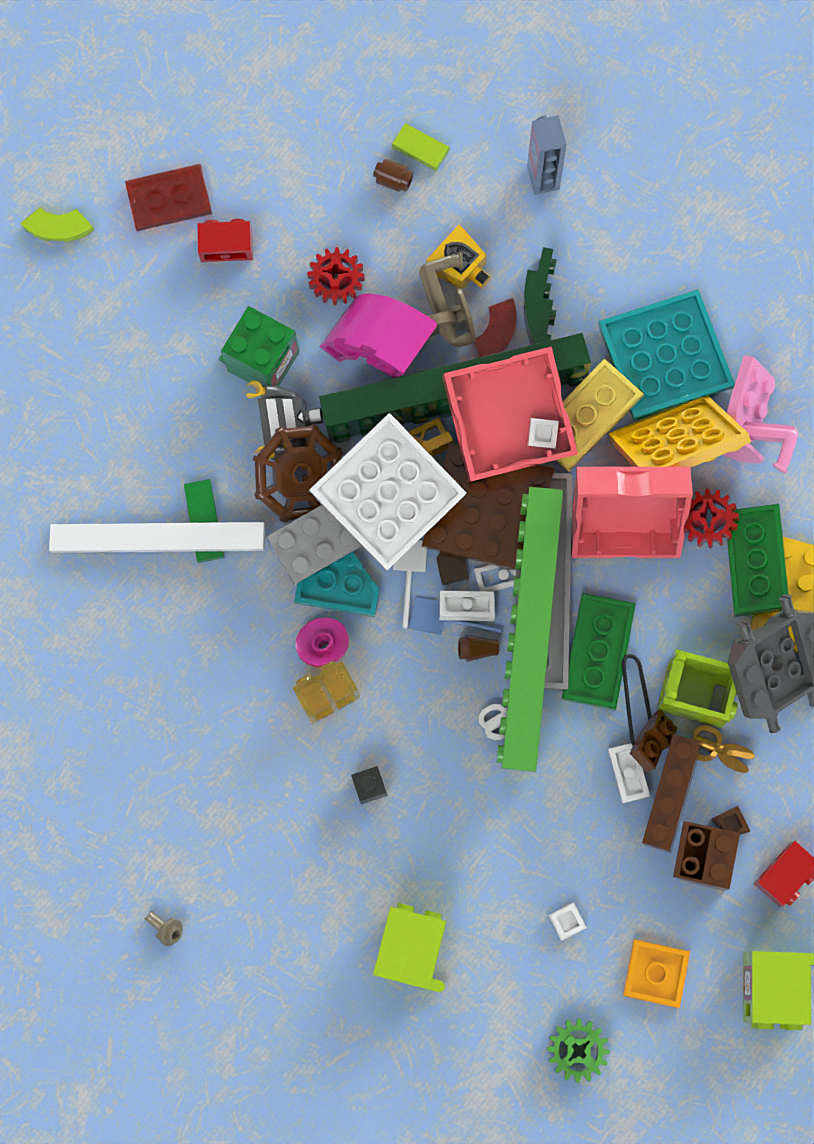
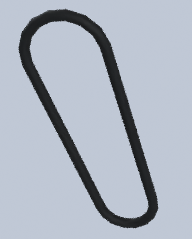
[622,654,652,746]

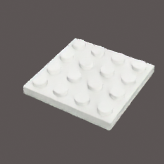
[309,413,466,571]

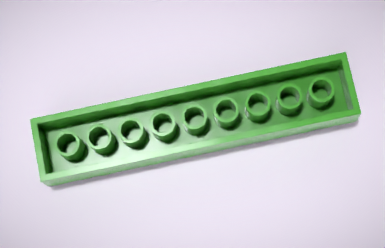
[496,487,563,772]

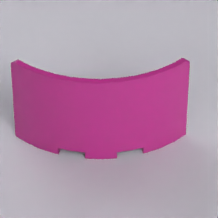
[319,294,437,378]

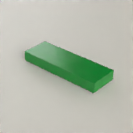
[184,479,225,563]

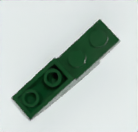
[523,247,557,345]

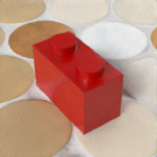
[197,218,253,262]
[753,841,814,907]

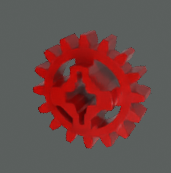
[307,247,365,305]
[684,488,739,548]

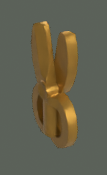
[693,725,755,773]

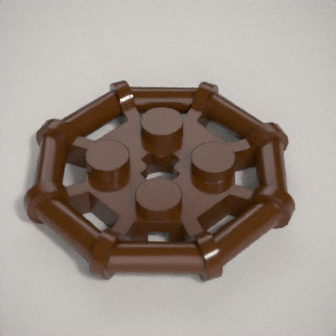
[252,424,343,523]

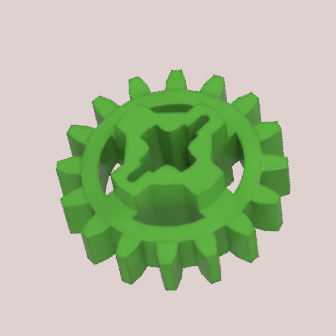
[547,1018,610,1083]

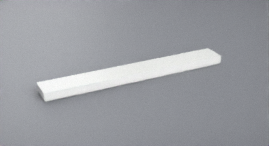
[49,522,265,553]

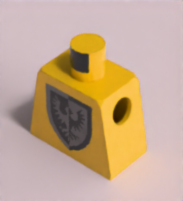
[426,225,491,290]

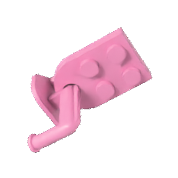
[723,356,798,474]

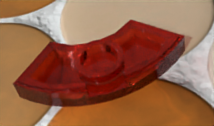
[474,298,517,357]

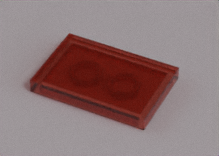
[125,163,212,231]

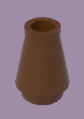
[458,635,499,662]

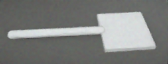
[393,540,427,629]

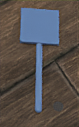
[409,597,503,635]

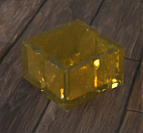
[293,661,360,725]

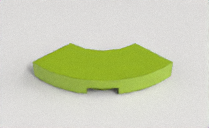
[20,207,94,242]

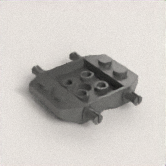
[728,594,814,733]

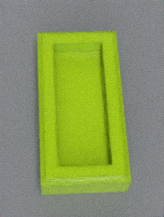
[392,123,450,172]

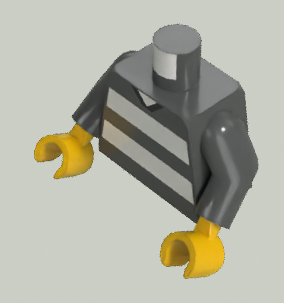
[246,381,323,461]

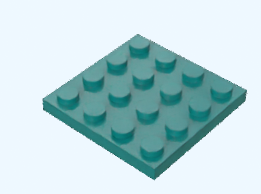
[598,289,735,421]

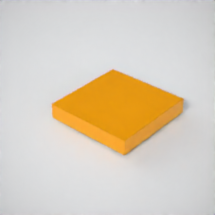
[623,939,690,1008]

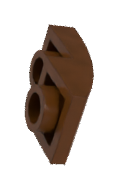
[629,709,678,772]

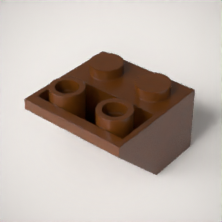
[673,821,740,891]

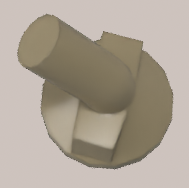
[144,910,183,946]

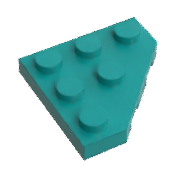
[294,552,380,617]

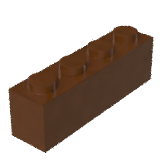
[642,734,702,853]

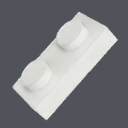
[439,591,495,621]
[608,743,650,804]

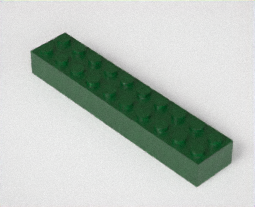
[319,333,591,443]

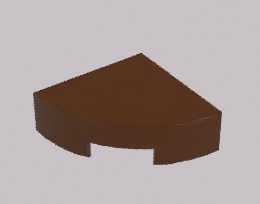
[712,806,750,834]

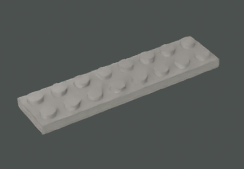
[514,473,572,690]

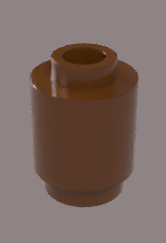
[373,159,414,192]

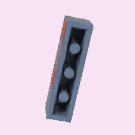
[527,115,567,195]

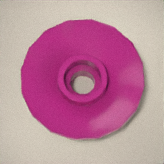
[295,617,349,667]

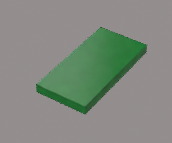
[727,504,789,617]
[561,593,636,711]

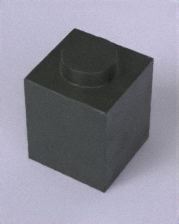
[351,766,387,805]

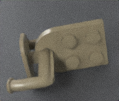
[419,252,477,347]

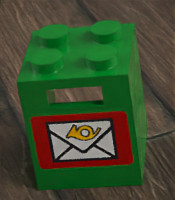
[219,306,300,386]

